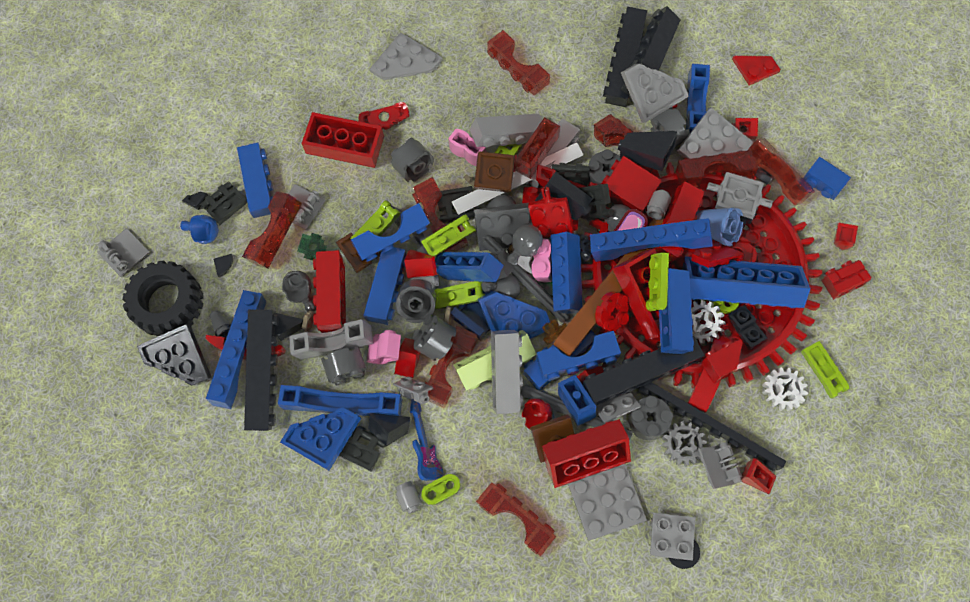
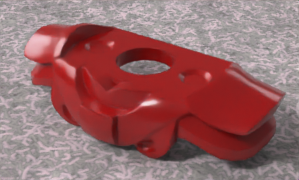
[358,102,410,130]

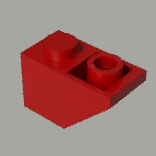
[702,339,743,384]

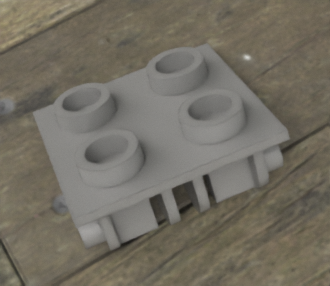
[275,184,326,230]
[98,228,150,277]
[596,392,641,424]
[698,442,743,489]
[650,513,695,561]

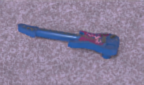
[410,399,443,481]

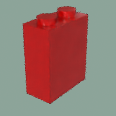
[601,156,662,212]

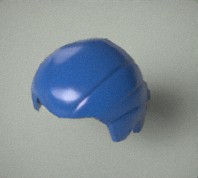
[180,215,219,244]

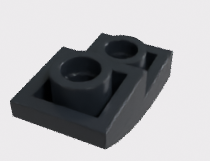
[728,305,767,350]

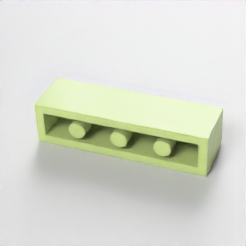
[453,330,536,390]

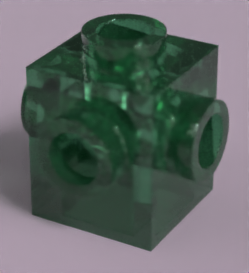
[297,233,327,261]

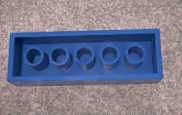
[682,256,811,308]

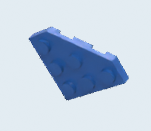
[477,291,553,339]
[280,407,361,471]

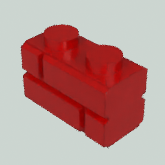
[821,260,872,300]

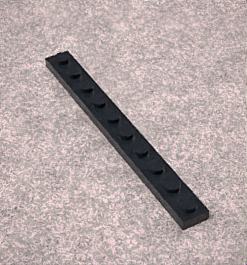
[602,362,786,471]

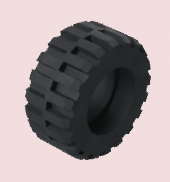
[122,261,204,337]

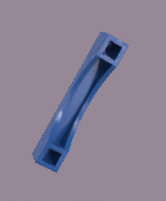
[590,218,713,262]
[206,290,266,409]
[278,385,403,416]

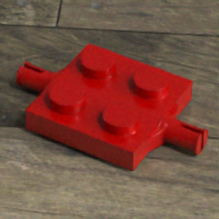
[528,187,574,238]

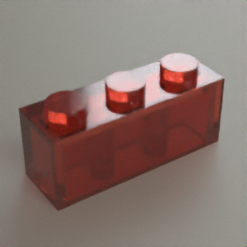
[515,117,560,179]

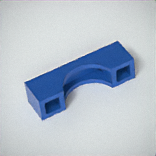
[686,64,710,133]
[351,203,430,262]
[536,331,621,381]

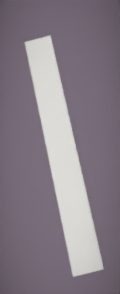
[452,143,583,215]

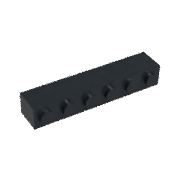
[603,6,648,107]
[621,6,681,100]
[244,309,279,431]
[583,334,705,406]

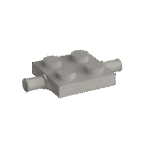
[706,172,773,219]

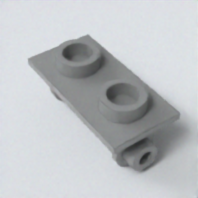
[393,377,433,404]

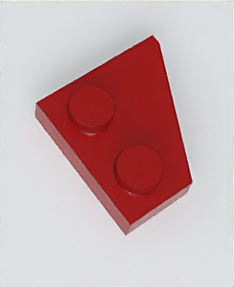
[732,56,781,85]
[691,240,744,268]

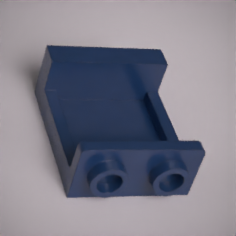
[450,289,493,341]

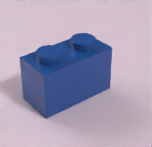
[802,157,851,200]
[558,375,596,426]

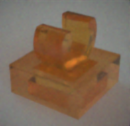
[542,319,567,345]

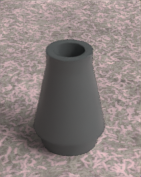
[209,310,231,338]

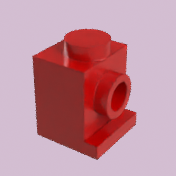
[731,118,758,139]

